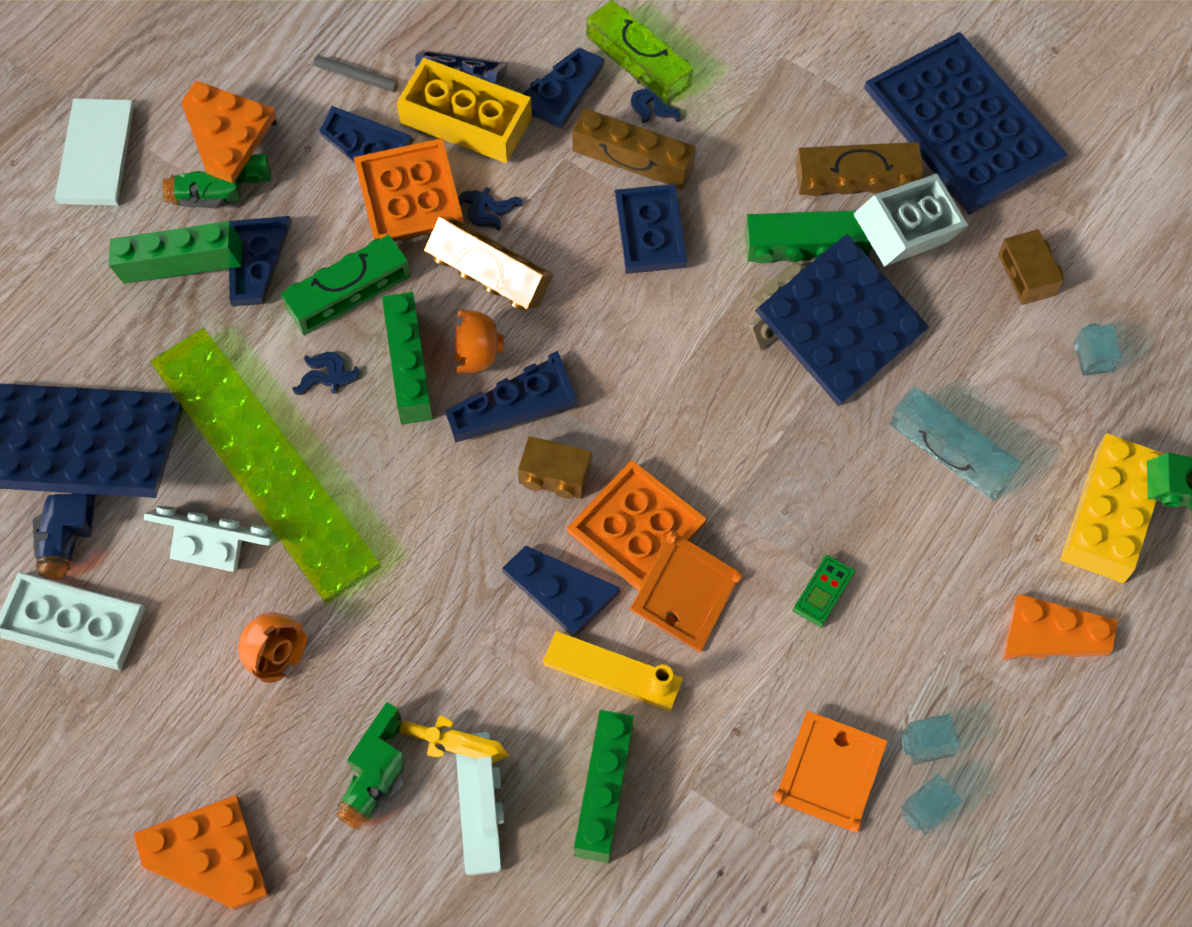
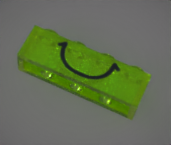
[586,0,693,105]

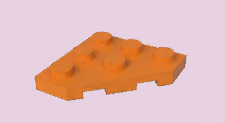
[181,80,276,183]
[133,795,269,910]

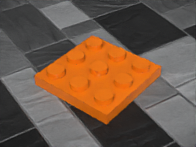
[353,138,464,241]
[567,460,707,591]

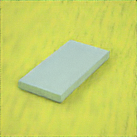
[55,99,134,206]
[0,572,146,671]

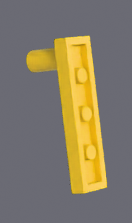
[543,631,683,712]

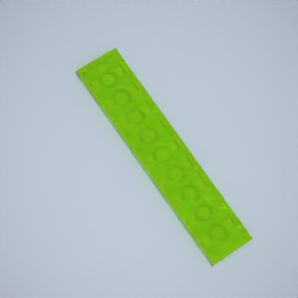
[150,328,381,605]

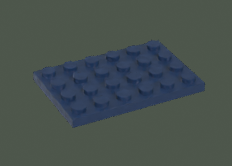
[864,32,1068,215]
[0,383,185,498]

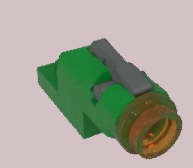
[162,154,271,209]
[335,702,405,831]

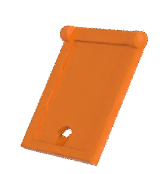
[629,530,742,652]
[773,710,888,833]

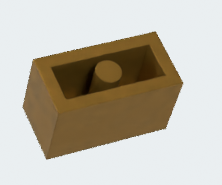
[998,229,1064,305]
[518,436,592,499]

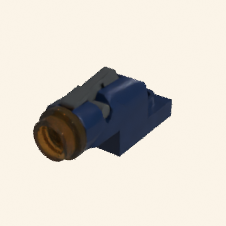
[32,493,96,579]

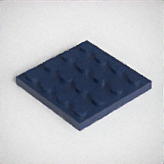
[755,234,929,406]

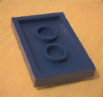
[615,184,687,274]

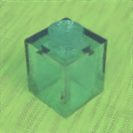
[1074,323,1122,376]
[901,714,960,765]
[901,774,962,835]

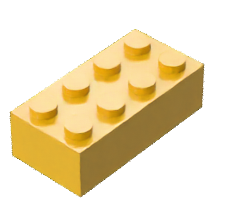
[397,57,532,164]
[1060,433,1164,584]

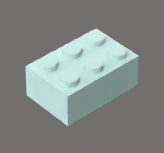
[854,174,968,267]

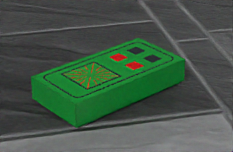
[792,554,855,628]

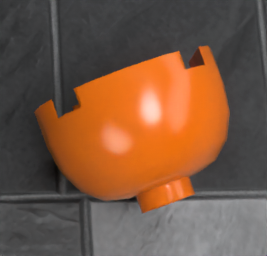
[455,310,504,374]
[238,612,307,683]

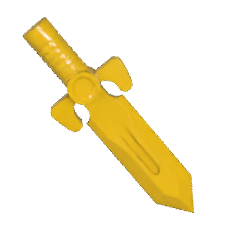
[400,716,510,763]

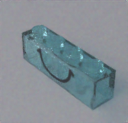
[890,386,1021,501]

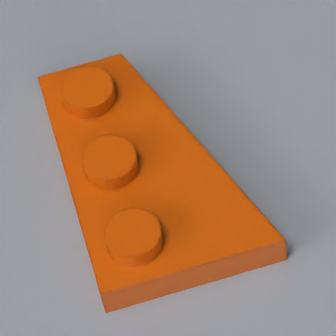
[1002,594,1118,660]

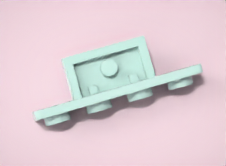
[144,506,280,572]
[456,732,504,876]

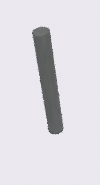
[314,55,398,92]

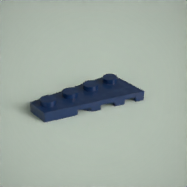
[445,351,578,443]

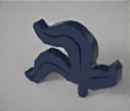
[631,76,680,123]
[458,187,523,230]
[292,352,359,395]

